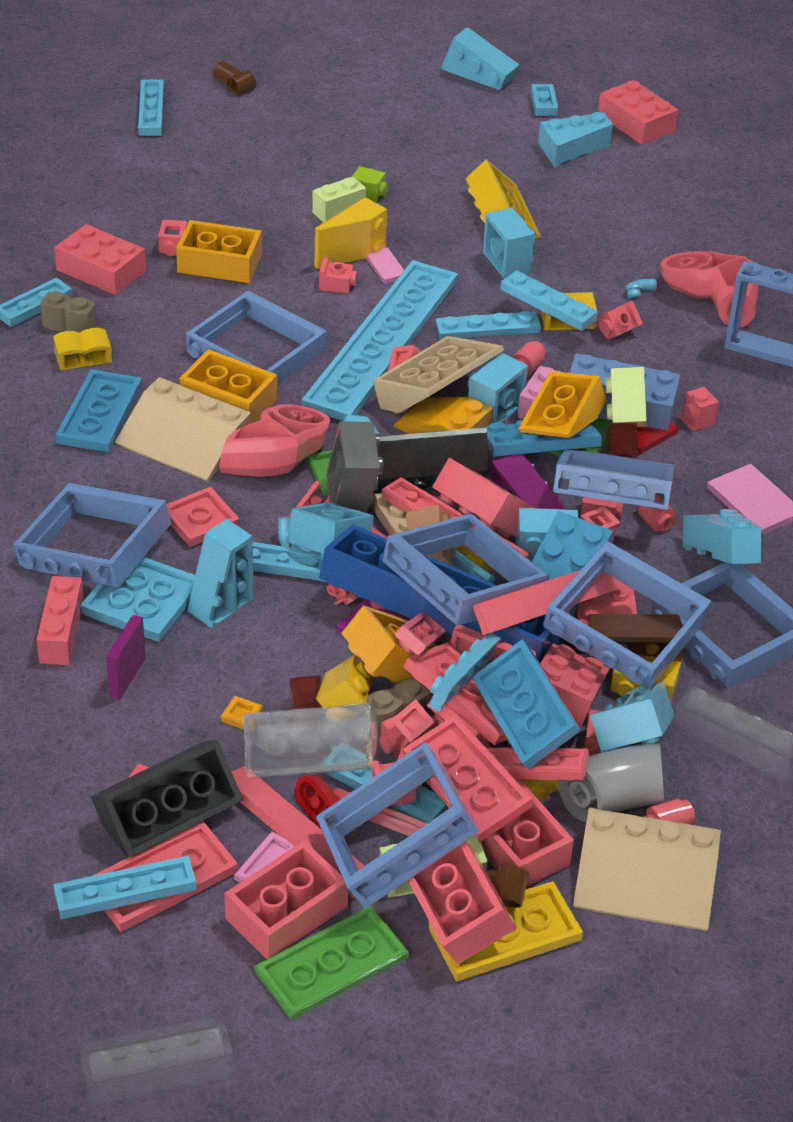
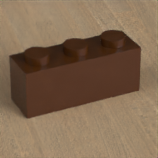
[587,614,683,661]

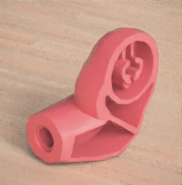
[660,251,759,328]
[219,404,330,477]

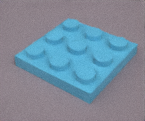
[80,557,195,643]

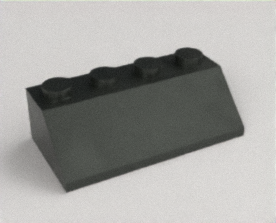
[374,427,488,493]
[90,740,243,858]

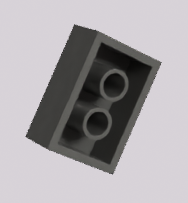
[326,421,383,513]

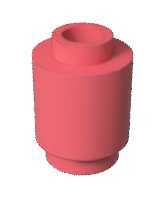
[512,341,546,377]
[636,495,677,532]
[644,798,695,825]

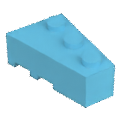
[441,27,519,90]
[538,112,613,168]
[683,509,761,564]
[187,519,254,628]
[590,680,675,752]

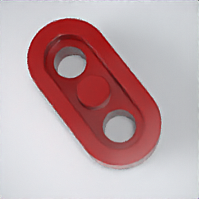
[295,775,341,828]

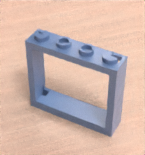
[724,261,793,367]
[186,291,327,386]
[553,449,675,510]
[13,483,172,588]
[382,514,547,626]
[543,541,712,690]
[651,562,793,688]
[316,742,480,909]

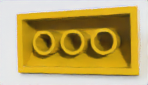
[466,159,542,239]

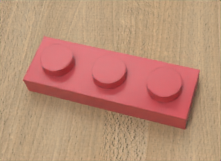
[395,611,447,656]

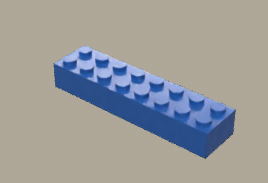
[319,524,560,663]

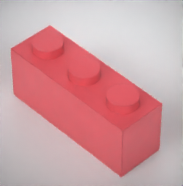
[37,576,84,665]

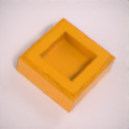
[221,696,263,731]

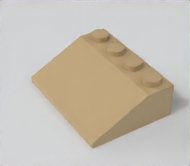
[373,336,504,414]
[115,377,251,482]
[573,808,721,931]

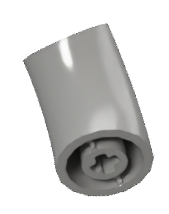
[558,743,664,822]

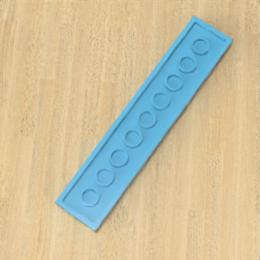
[302,260,458,421]

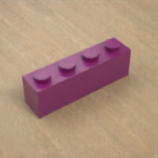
[490,454,567,510]

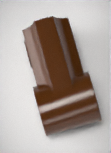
[213,61,257,96]
[485,865,529,908]

